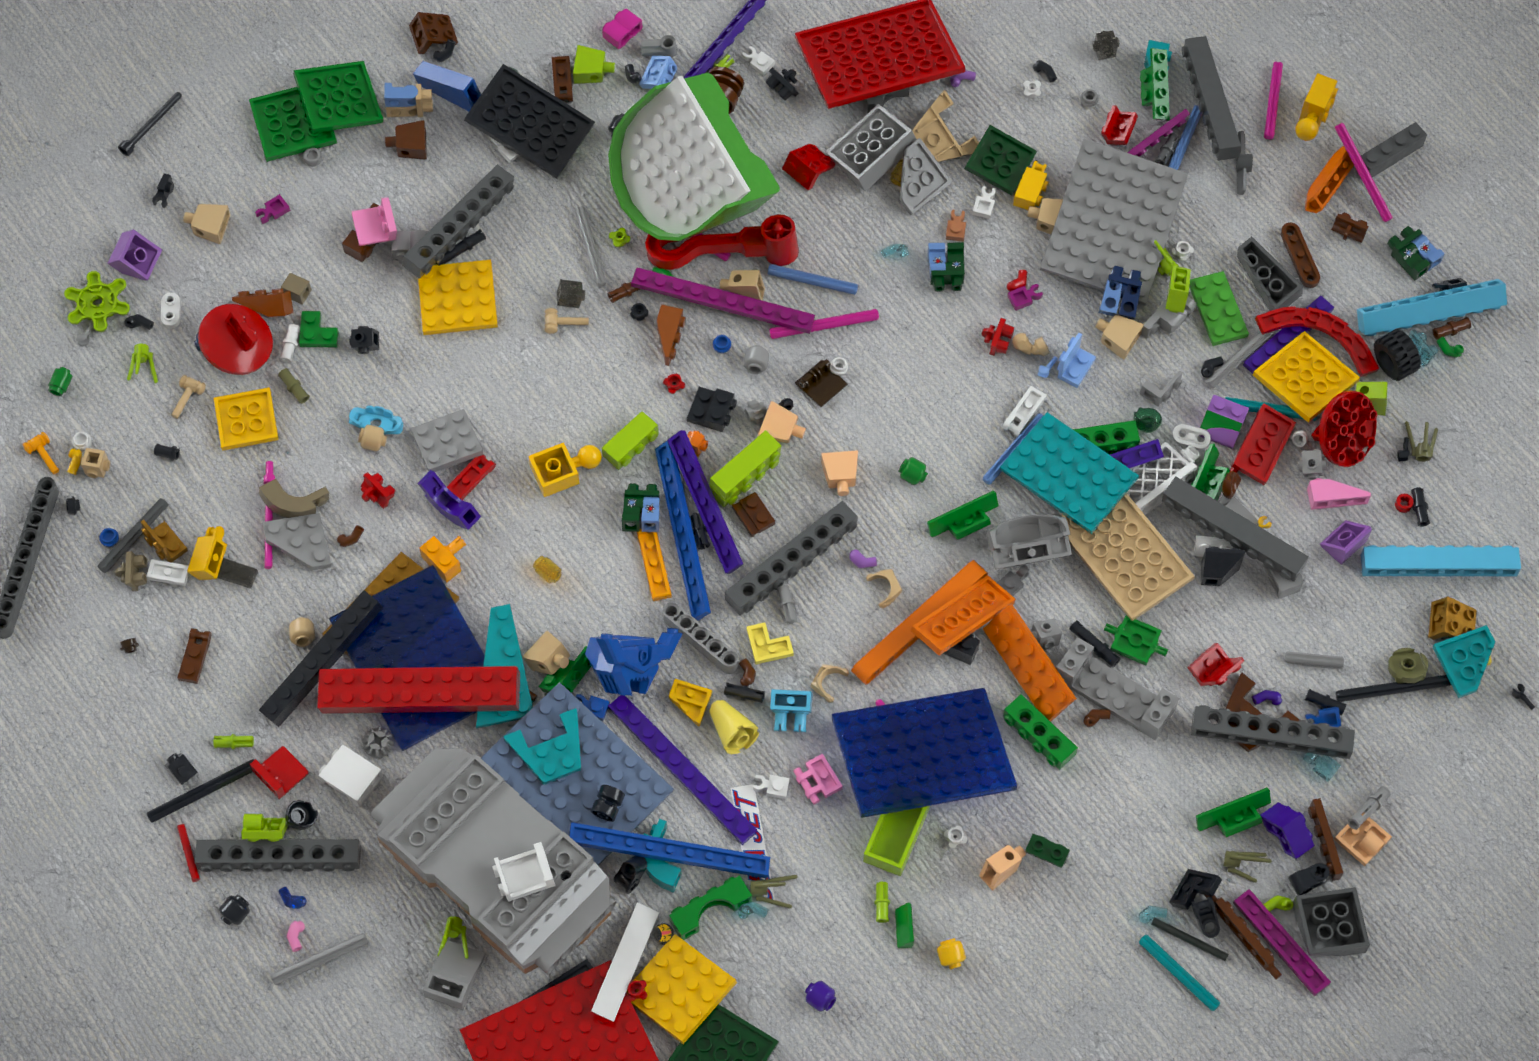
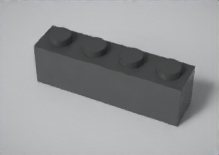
[1355,122,1427,178]

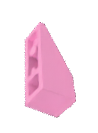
[1307,478,1371,510]

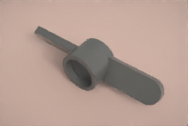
[1236,131,1253,195]

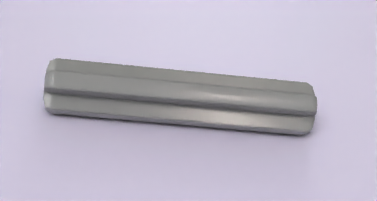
[1285,651,1344,668]

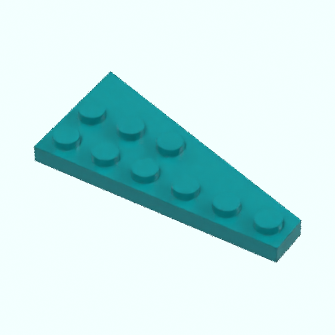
[476,604,533,729]

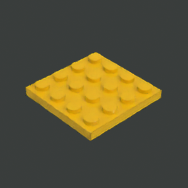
[418,259,498,335]
[1253,331,1360,423]
[626,934,737,1044]

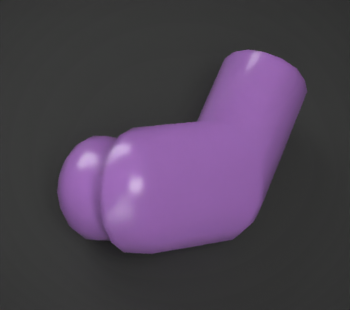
[950,70,976,87]
[849,549,877,568]

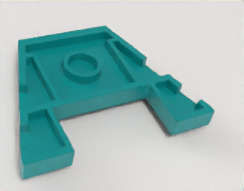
[504,708,581,785]

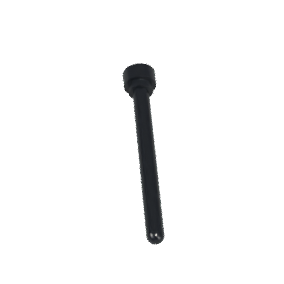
[118,92,182,156]

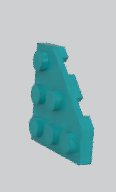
[1432,625,1496,699]

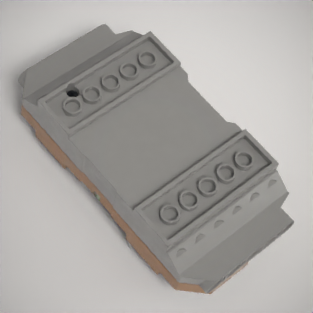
[371,746,617,975]

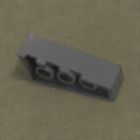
[1237,236,1303,311]

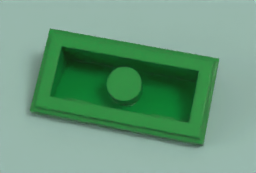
[895,903,914,949]

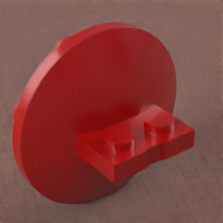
[198,304,273,375]
[1311,391,1377,467]

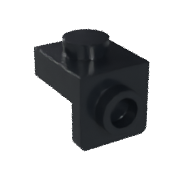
[164,753,198,785]

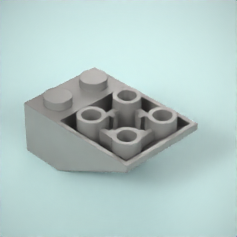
[423,940,486,1010]

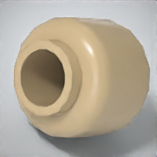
[358,424,387,451]
[289,617,315,647]

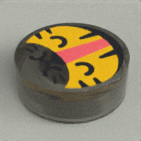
[654,923,674,945]

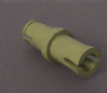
[278,368,310,404]

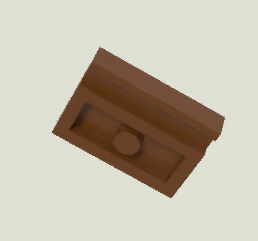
[732,492,775,537]

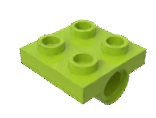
[241,814,288,842]

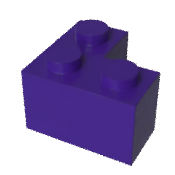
[1260,802,1315,859]

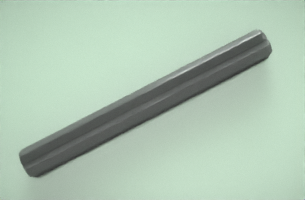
[97,498,169,573]

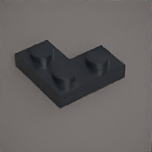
[1169,869,1222,910]

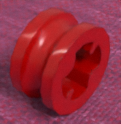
[1395,493,1414,513]

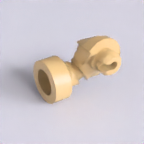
[1012,333,1050,357]

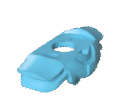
[348,406,403,434]

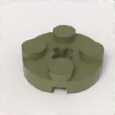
[1388,648,1428,684]

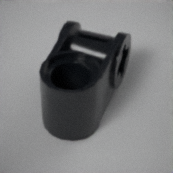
[613,856,647,894]
[1288,863,1329,896]
[1191,896,1220,938]

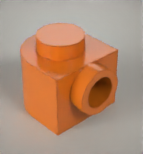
[687,431,709,457]

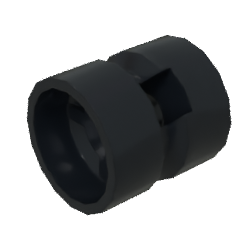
[590,785,625,822]

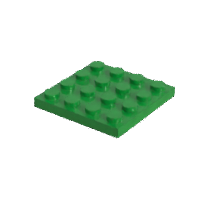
[293,61,383,133]
[249,87,337,162]

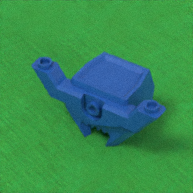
[585,628,683,696]

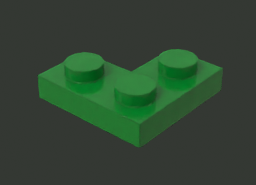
[299,311,339,348]

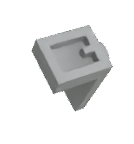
[1140,371,1182,407]

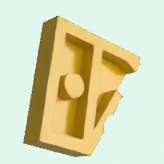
[669,679,712,726]

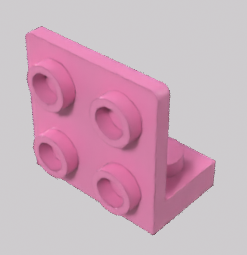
[352,197,397,246]

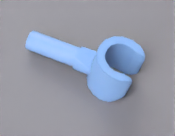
[1038,356,1058,378]

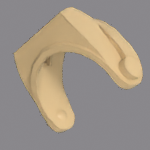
[866,569,902,608]
[810,664,849,703]

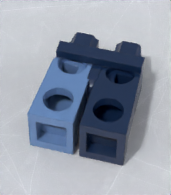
[1098,266,1142,320]

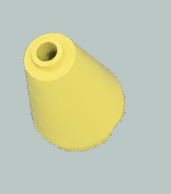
[709,700,759,755]

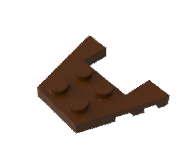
[1226,672,1300,752]

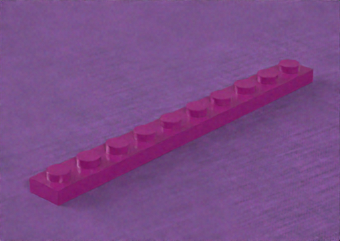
[631,267,815,334]

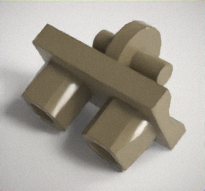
[115,551,148,591]

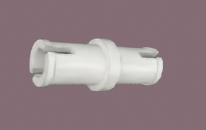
[280,324,300,363]

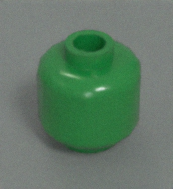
[898,457,928,485]

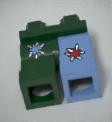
[1387,226,1445,281]
[927,242,965,292]
[622,483,660,532]

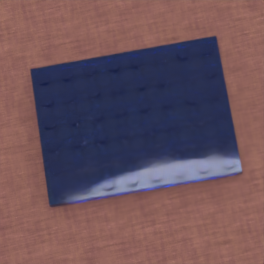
[329,565,485,751]
[831,688,1017,818]

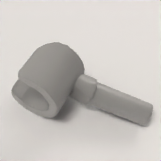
[76,322,94,345]

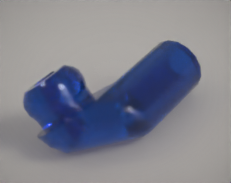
[278,887,307,909]

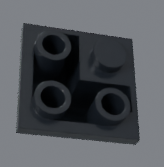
[1201,547,1245,586]

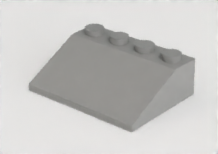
[826,104,916,191]

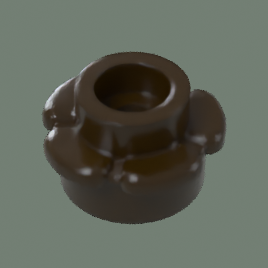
[120,638,139,654]

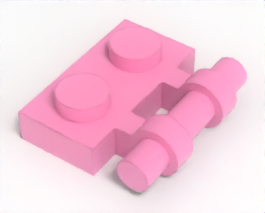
[793,754,843,805]

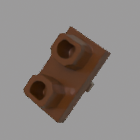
[1331,212,1369,243]

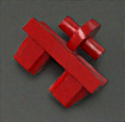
[981,318,1015,356]
[361,472,395,509]

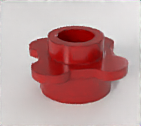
[663,373,685,394]
[628,980,648,1002]

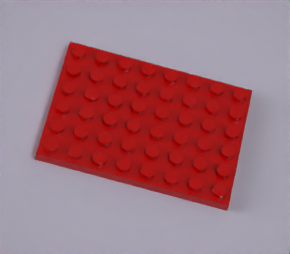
[795,0,966,109]
[459,960,659,1061]

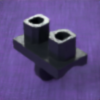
[766,67,799,100]

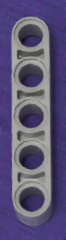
[662,602,738,674]

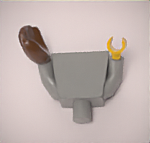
[1211,471,1272,537]

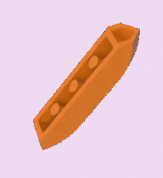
[1305,146,1354,214]

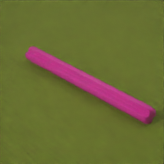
[1335,123,1393,222]
[769,309,879,339]

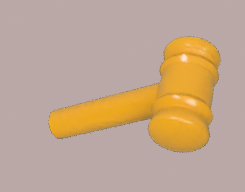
[23,432,59,474]

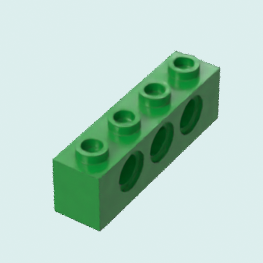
[1073,420,1140,455]
[1003,694,1078,770]

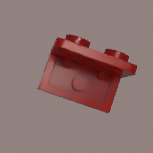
[782,144,836,190]
[1187,643,1245,686]

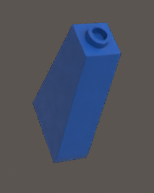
[413,61,481,112]

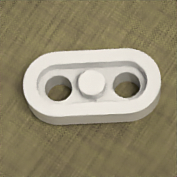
[161,293,181,329]
[1173,423,1211,448]

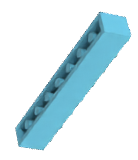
[1357,279,1507,336]
[1360,545,1521,577]

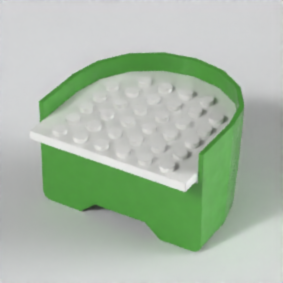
[608,73,780,241]

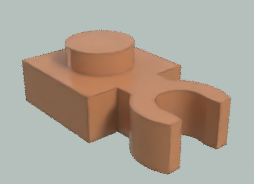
[946,210,966,242]

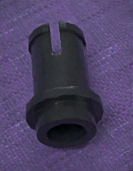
[154,443,180,461]

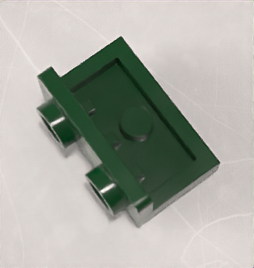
[1025,834,1070,868]

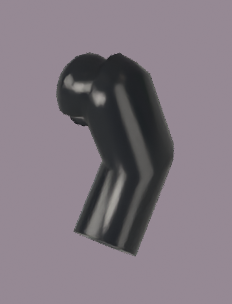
[1033,60,1057,82]
[625,64,641,84]

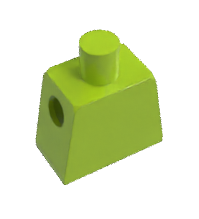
[573,45,616,84]
[1345,382,1388,416]

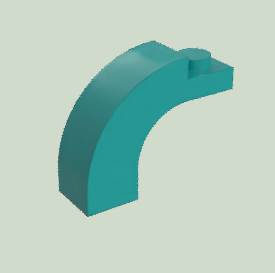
[644,818,681,893]

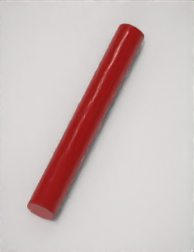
[177,824,200,882]

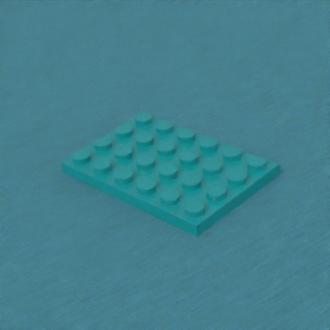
[1000,412,1139,534]

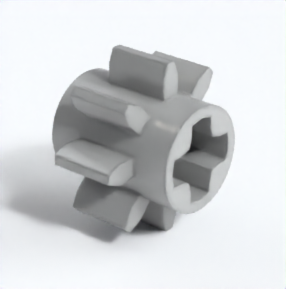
[745,399,767,424]

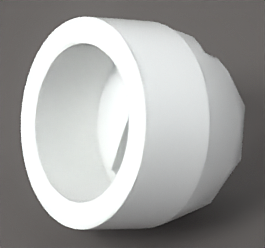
[1292,430,1308,447]

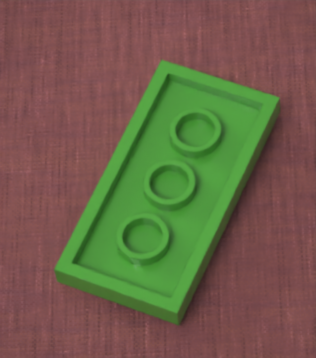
[1189,271,1249,346]

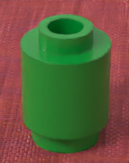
[48,367,73,396]

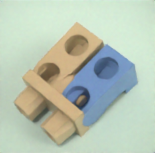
[384,83,433,117]

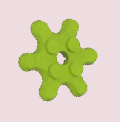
[64,271,130,332]

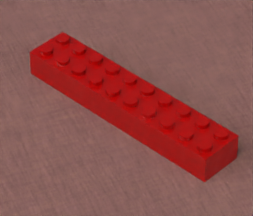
[317,666,520,714]

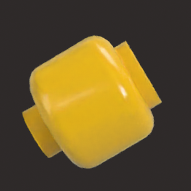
[937,938,966,969]

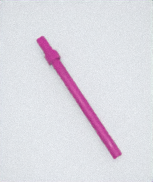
[264,461,275,569]

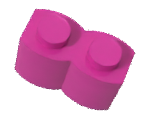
[602,8,643,49]

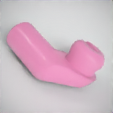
[287,921,305,952]

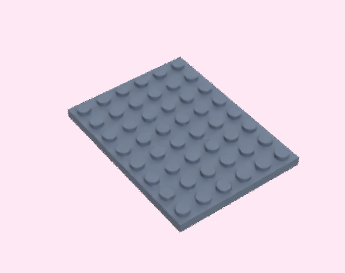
[481,682,674,866]

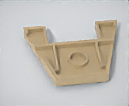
[912,90,979,162]

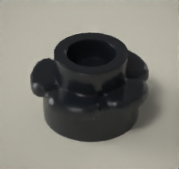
[630,303,649,321]
[66,496,80,515]

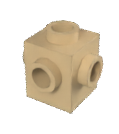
[81,448,110,478]

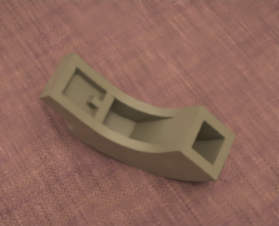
[259,479,329,518]

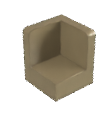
[281,273,312,305]

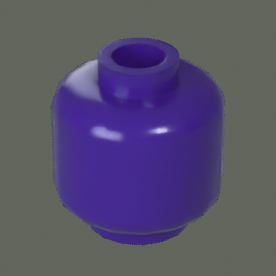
[805,981,836,1012]

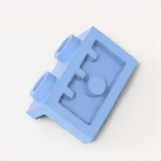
[639,56,677,89]

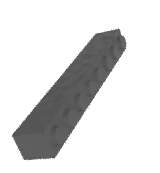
[1182,36,1241,161]
[1162,476,1309,581]

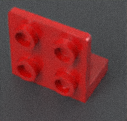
[250,746,309,799]

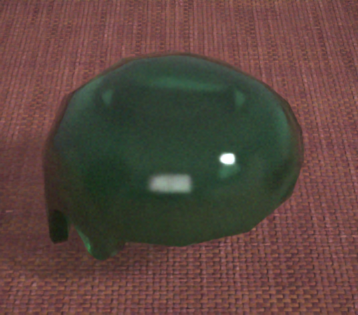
[1133,407,1162,433]

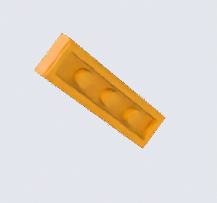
[637,529,672,601]

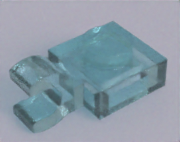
[1303,752,1341,782]

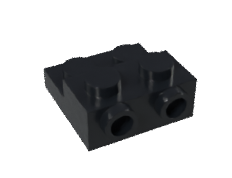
[687,386,737,432]

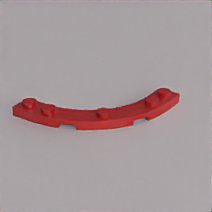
[1255,306,1379,377]

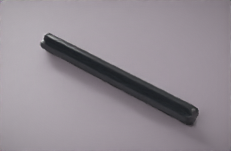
[1336,675,1451,702]
[147,759,254,823]

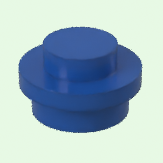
[713,335,731,353]
[99,528,119,547]

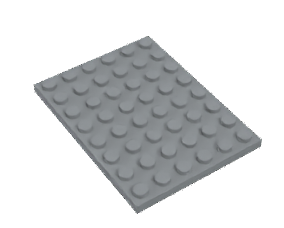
[1040,138,1188,306]

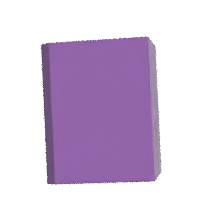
[1320,520,1372,565]

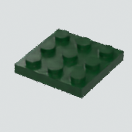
[964,125,1037,196]

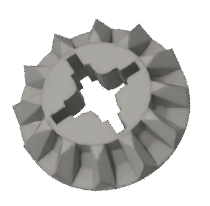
[362,726,394,758]

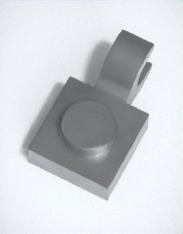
[997,565,1030,596]

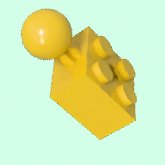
[1295,73,1339,141]
[528,442,602,498]

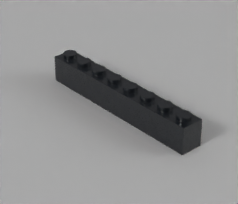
[259,590,383,727]

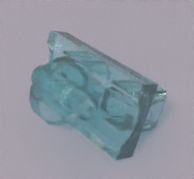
[1409,329,1438,367]

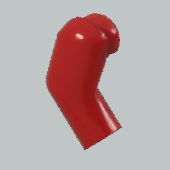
[1007,270,1028,292]

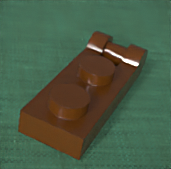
[551,56,573,102]
[177,628,212,684]

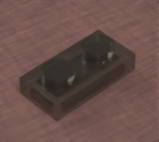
[217,558,258,589]

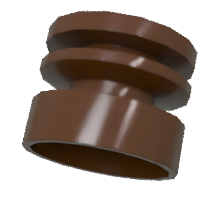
[709,67,745,114]

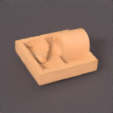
[1334,812,1392,866]

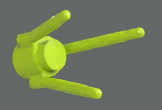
[1154,240,1179,276]
[127,343,158,383]
[437,916,469,959]

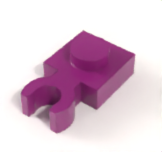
[255,194,291,224]
[1007,284,1043,311]

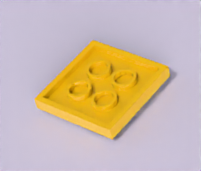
[214,387,279,451]

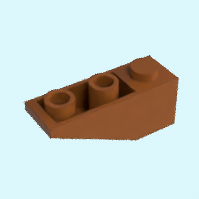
[232,288,293,317]
[657,304,686,366]

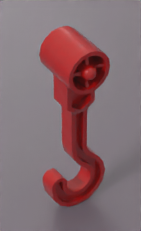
[645,214,799,270]

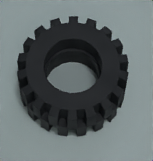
[1373,329,1421,381]

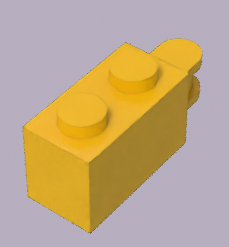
[1013,161,1049,211]
[187,526,227,580]

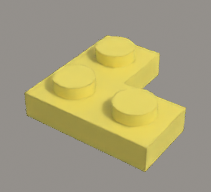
[746,622,794,664]

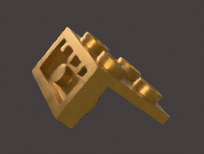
[141,519,188,563]
[1428,596,1477,640]

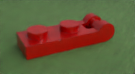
[447,455,496,500]

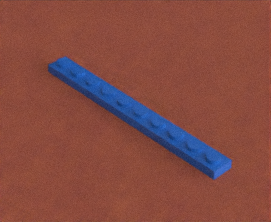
[655,440,711,621]
[569,822,770,878]

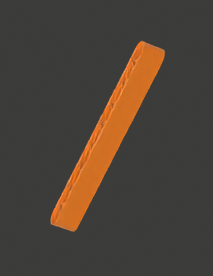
[851,560,988,685]

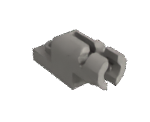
[1141,296,1196,338]

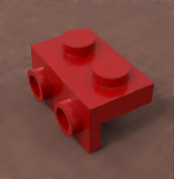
[1101,105,1138,145]

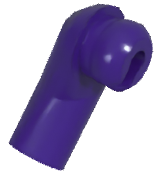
[1251,690,1282,706]

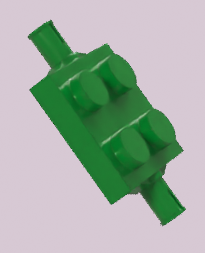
[1104,615,1169,666]

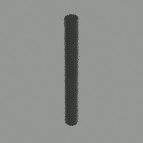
[1151,917,1229,961]

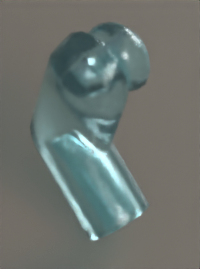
[881,244,910,258]
[1139,905,1168,923]

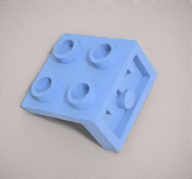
[1057,333,1096,388]

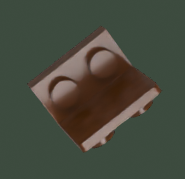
[409,12,458,54]

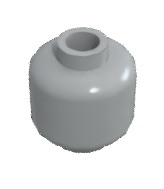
[743,345,769,374]

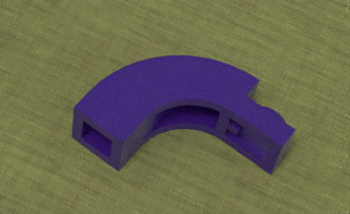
[417,470,481,530]

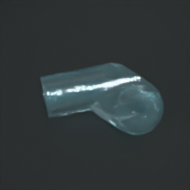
[738,902,769,919]

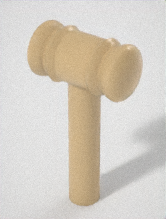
[544,308,589,334]
[171,375,206,419]

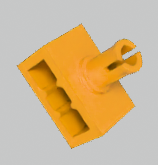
[419,536,466,583]

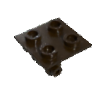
[795,359,848,407]

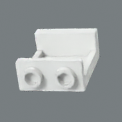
[318,744,383,807]
[492,842,556,902]

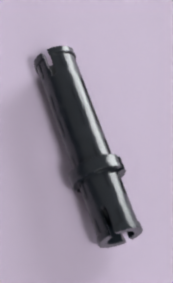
[436,229,486,266]
[1069,620,1121,668]

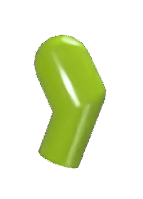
[1263,895,1294,912]

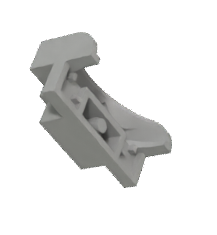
[986,514,1072,570]

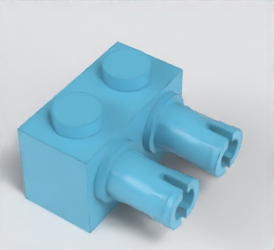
[770,689,813,732]

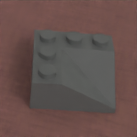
[1293,887,1370,956]

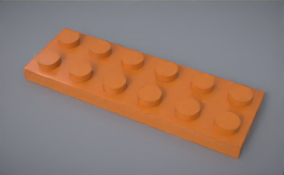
[911,575,1016,656]
[983,604,1077,722]

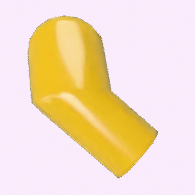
[67,448,82,475]

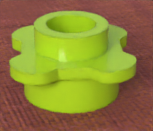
[609,228,630,247]

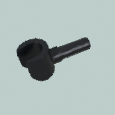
[1397,437,1410,462]
[1512,684,1535,710]

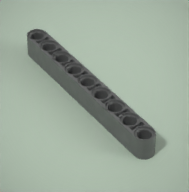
[0,477,59,639]

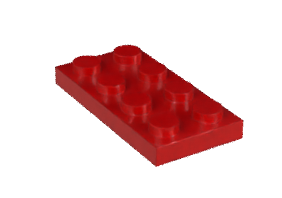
[1231,403,1296,485]

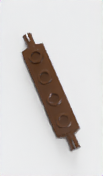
[1204,895,1282,980]

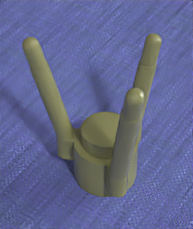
[1405,421,1438,462]
[1223,851,1272,883]
[750,875,798,908]

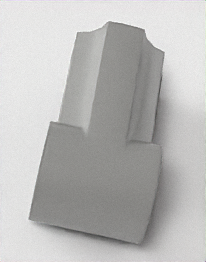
[641,35,677,58]

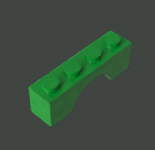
[669,875,752,940]

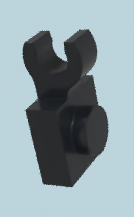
[152,173,174,208]
[1432,278,1467,291]

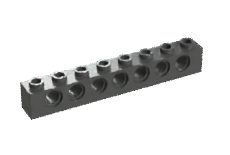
[402,164,514,279]
[725,500,858,615]
[1191,705,1355,759]
[195,839,361,872]

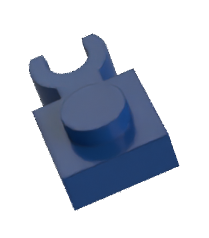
[576,694,610,721]
[1305,707,1341,727]

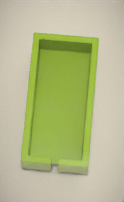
[709,430,782,508]
[863,784,931,877]

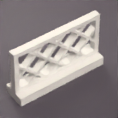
[1127,442,1197,515]

